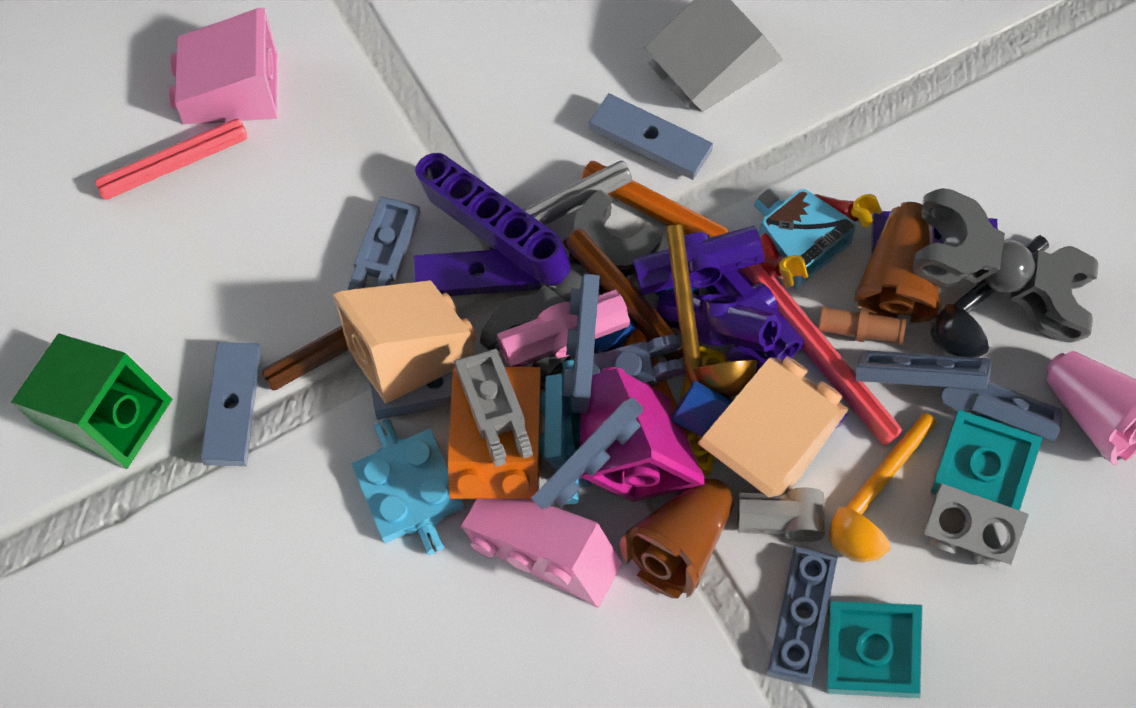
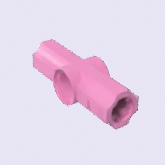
[497,290,630,367]

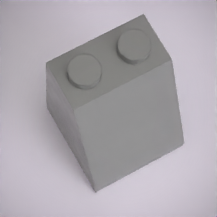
[644,0,783,112]

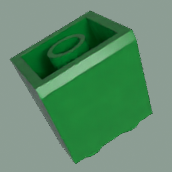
[11,333,173,469]

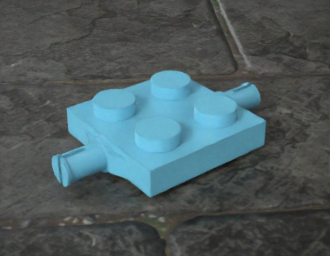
[539,360,591,504]
[351,419,465,555]

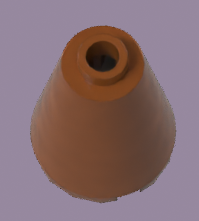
[854,202,940,323]
[619,478,734,599]

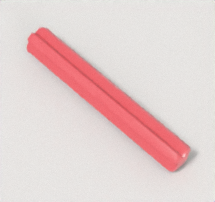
[95,118,248,200]

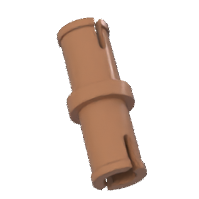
[819,306,907,345]

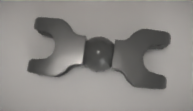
[912,188,1099,343]
[480,190,663,388]

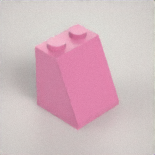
[169,8,278,124]

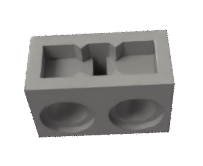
[923,483,1029,569]

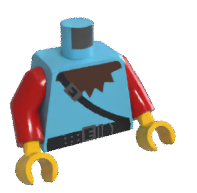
[754,189,882,289]

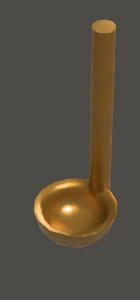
[666,225,757,398]

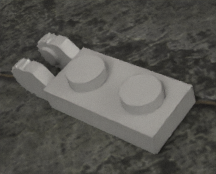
[454,348,533,467]

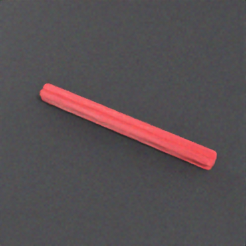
[740,263,902,445]

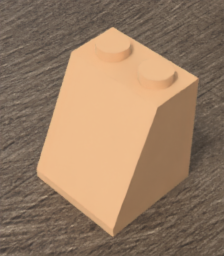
[333,280,477,404]
[698,356,849,497]

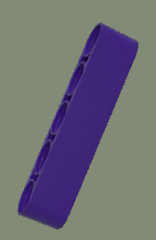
[415,153,571,285]

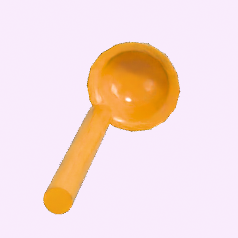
[829,413,936,563]

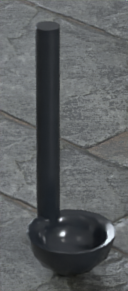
[930,235,1049,358]

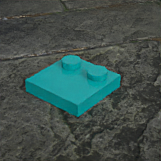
[930,409,1043,510]
[827,601,922,698]

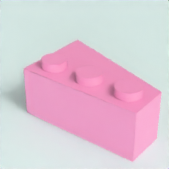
[461,499,622,608]

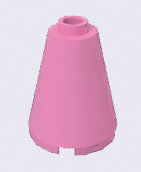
[1046,351,1136,465]

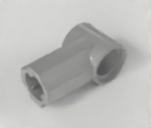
[737,487,825,542]

